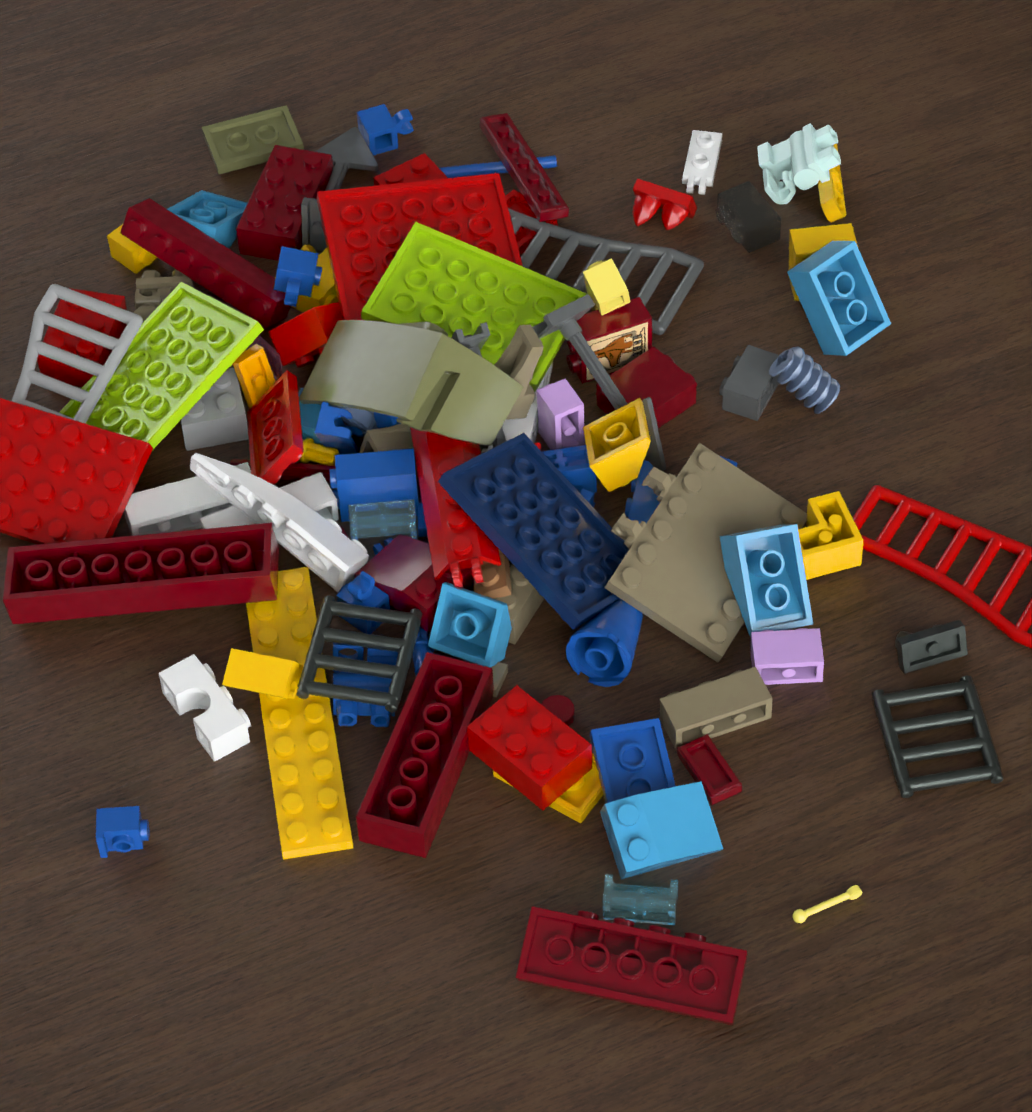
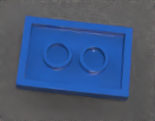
[590,718,676,803]

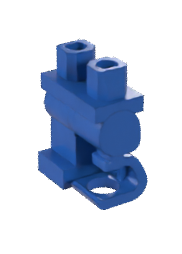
[333,642,398,727]

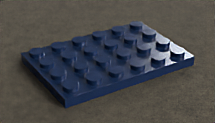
[438,433,629,629]

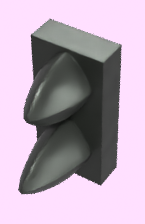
[895,620,968,674]

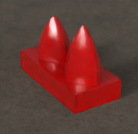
[633,178,697,230]

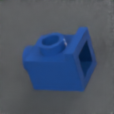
[96,806,150,858]

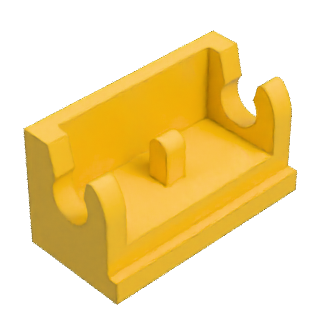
[222,648,303,699]

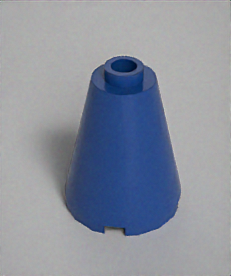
[566,599,643,687]

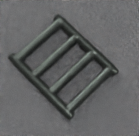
[296,596,422,713]
[872,675,1003,798]

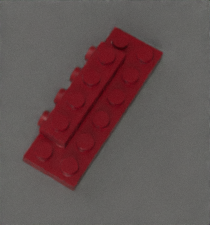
[515,906,748,1025]

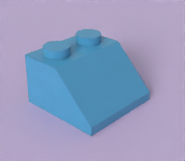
[428,582,512,668]

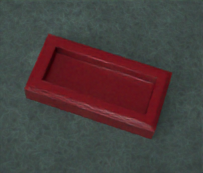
[677,734,742,805]

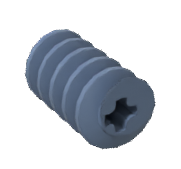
[769,346,840,414]

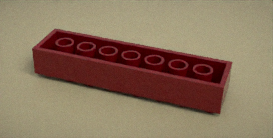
[3,523,279,624]

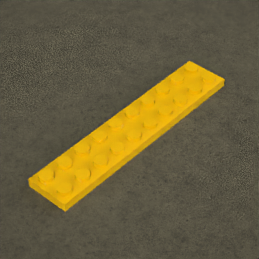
[246,567,353,860]

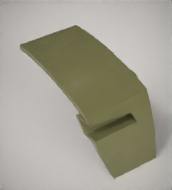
[299,320,524,446]

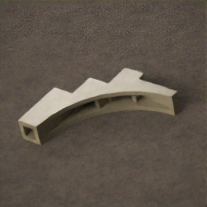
[359,325,544,473]

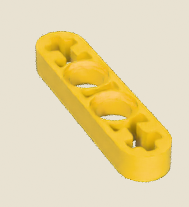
[818,144,846,223]

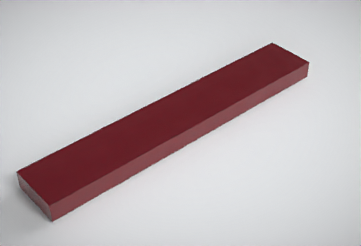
[479,113,569,222]

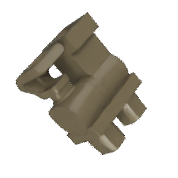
[134,269,194,322]

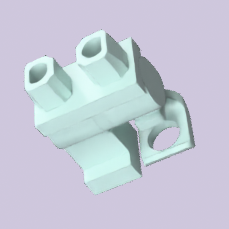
[757,123,841,205]

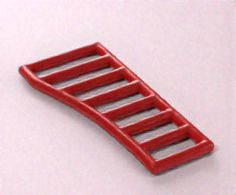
[852,485,1032,649]

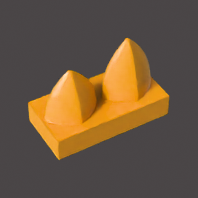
[233,344,276,409]

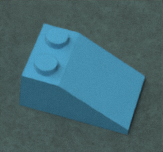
[167,190,248,249]
[719,524,813,637]
[600,781,723,880]

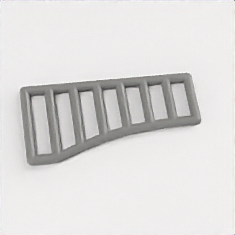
[12,284,143,424]

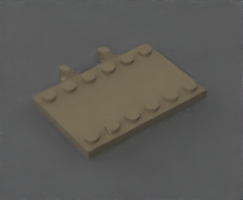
[604,443,807,663]

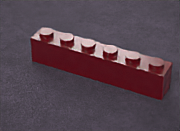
[120,198,291,328]

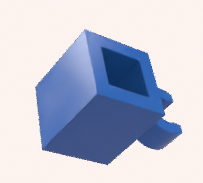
[357,104,414,155]
[274,246,322,307]
[336,571,390,634]

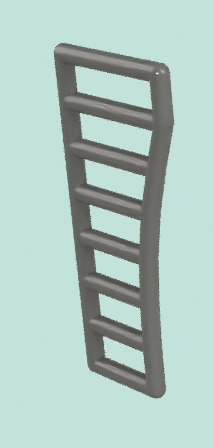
[508,208,704,335]

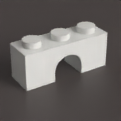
[159,654,251,762]

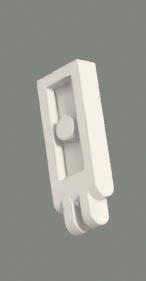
[682,130,722,195]

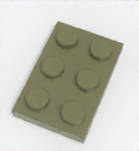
[202,105,304,174]

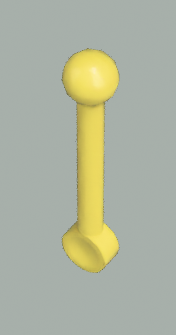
[792,885,862,923]

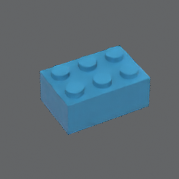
[787,241,891,356]

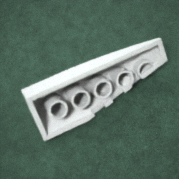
[190,453,369,592]

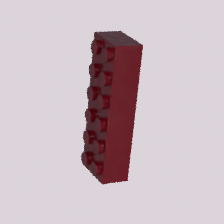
[356,652,494,858]

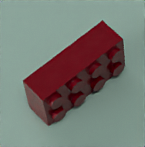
[236,145,333,261]

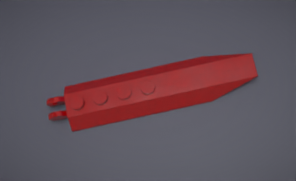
[410,427,502,587]

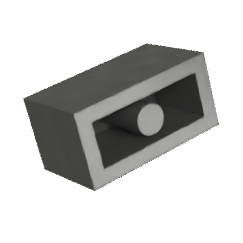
[719,345,779,421]

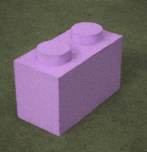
[537,378,585,450]
[750,628,824,685]

